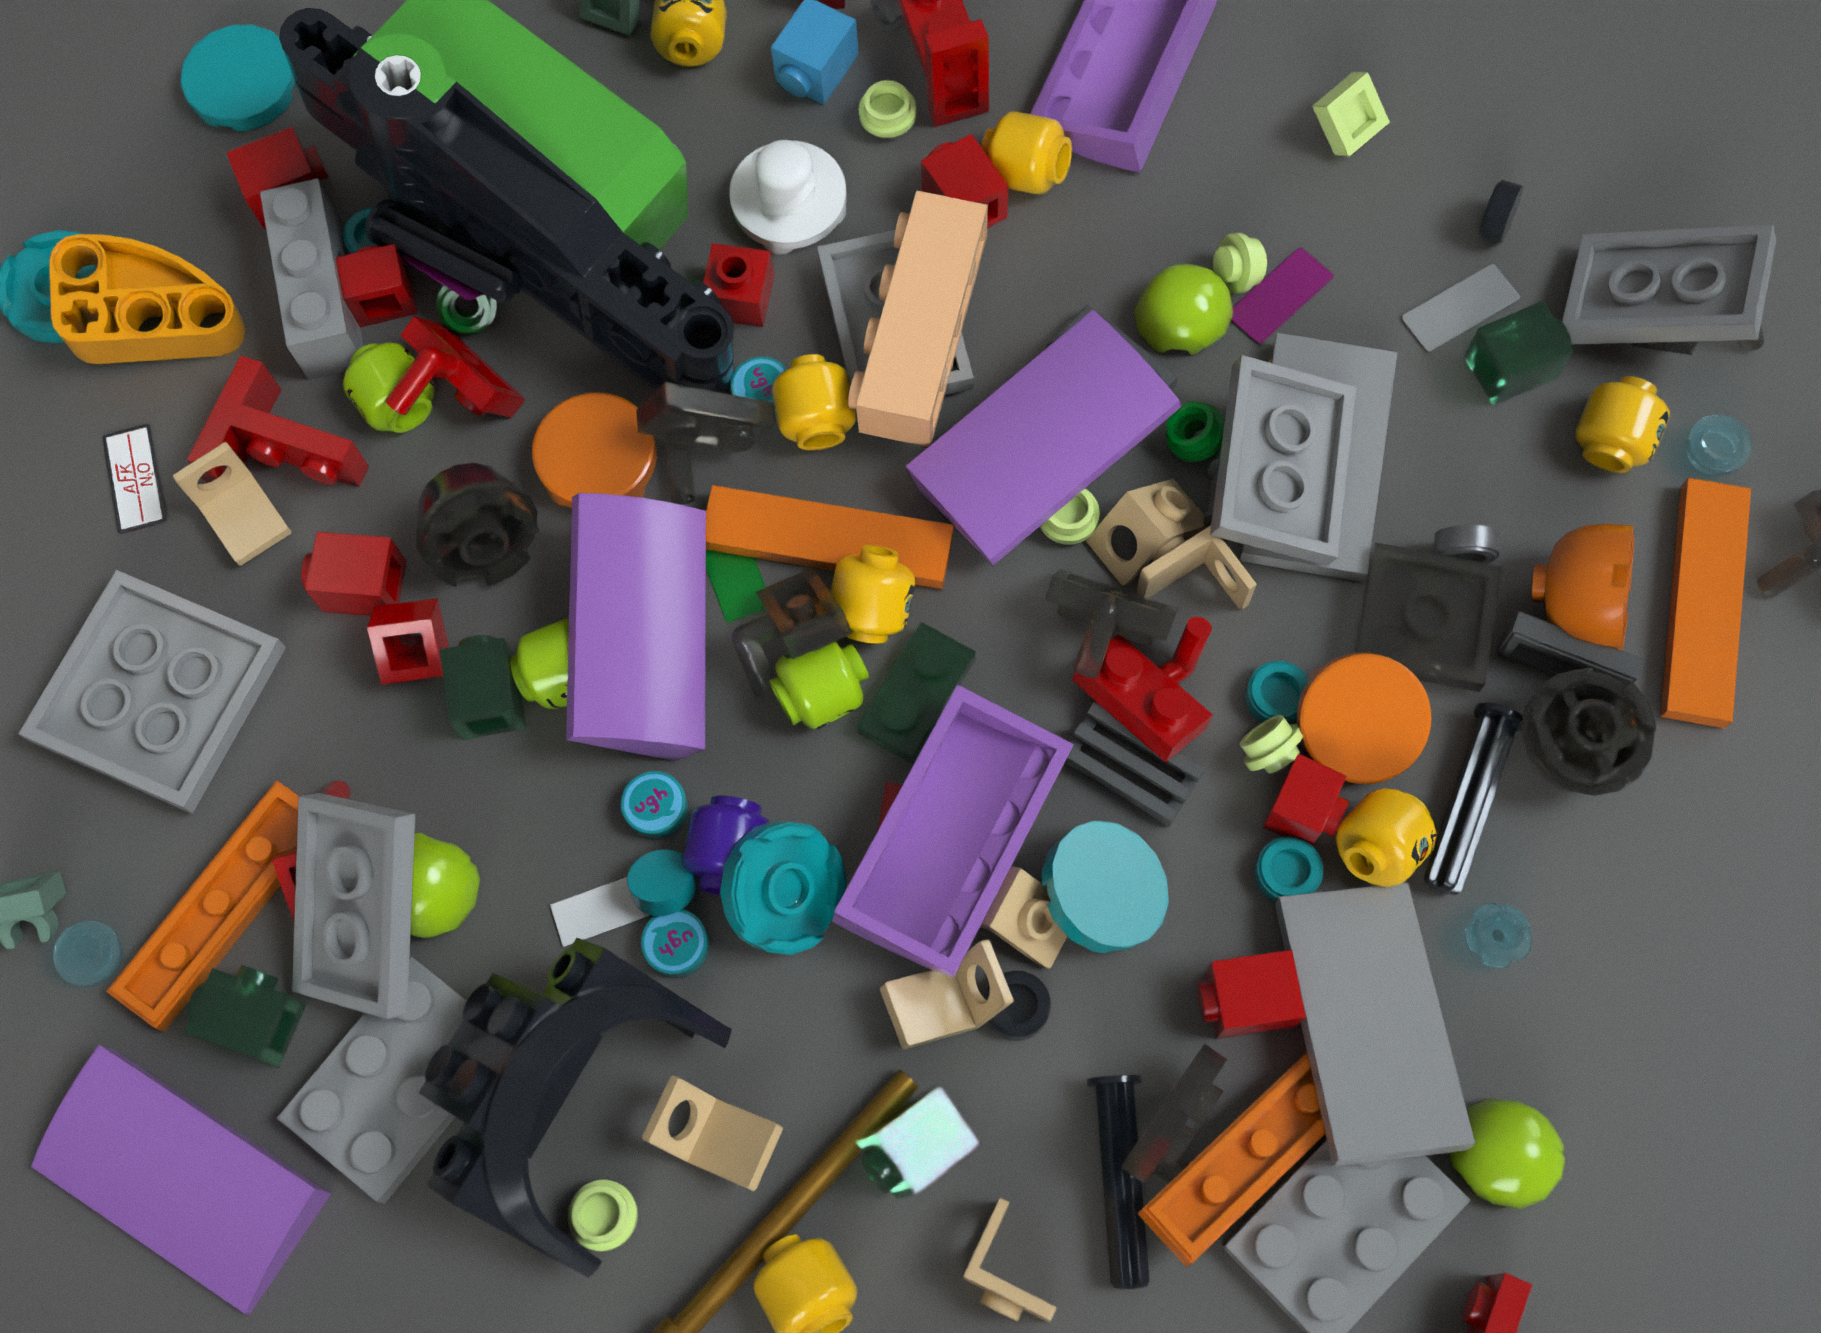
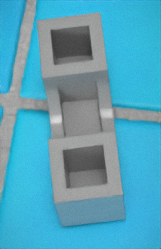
[260,178,363,380]

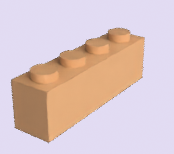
[848,190,988,447]

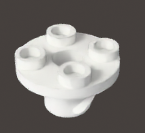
[729,140,847,254]

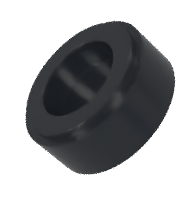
[1479,180,1523,244]
[984,970,1051,1041]

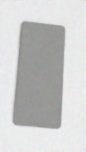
[1402,264,1520,352]

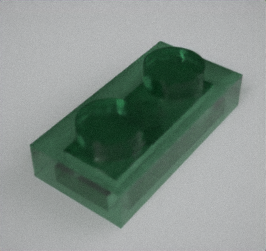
[857,622,976,764]

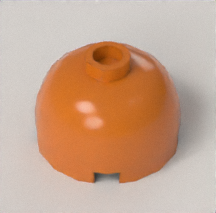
[1532,524,1634,651]

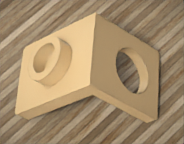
[173,442,291,566]
[1086,479,1207,586]
[1136,526,1256,610]
[980,866,1067,969]
[880,940,1013,1049]
[642,1075,783,1191]
[963,1197,1057,1322]

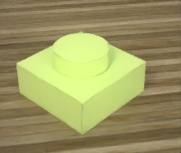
[1312,72,1390,156]

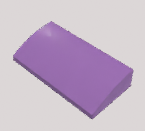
[1031,0,1218,173]
[906,309,1181,566]
[566,493,706,761]
[833,684,1074,978]
[31,1044,332,1315]

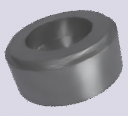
[1434,525,1500,566]

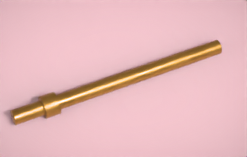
[652,1069,919,1333]

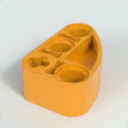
[49,234,246,364]

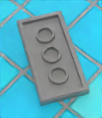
[1240,333,1398,582]
[1275,883,1475,1166]

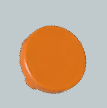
[532,392,657,508]
[1297,652,1432,784]

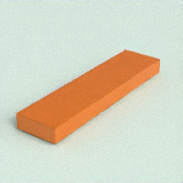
[1660,477,1751,729]
[706,485,954,590]
[106,780,299,1032]
[1137,1052,1325,1268]

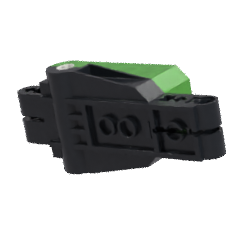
[279,0,734,407]

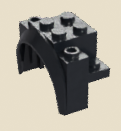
[419,938,732,1278]

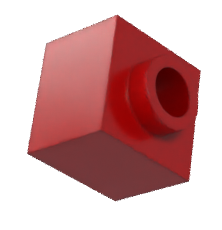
[703,243,775,327]
[336,244,418,327]
[367,598,451,684]
[1263,754,1349,846]

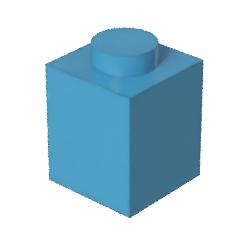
[771,0,859,105]

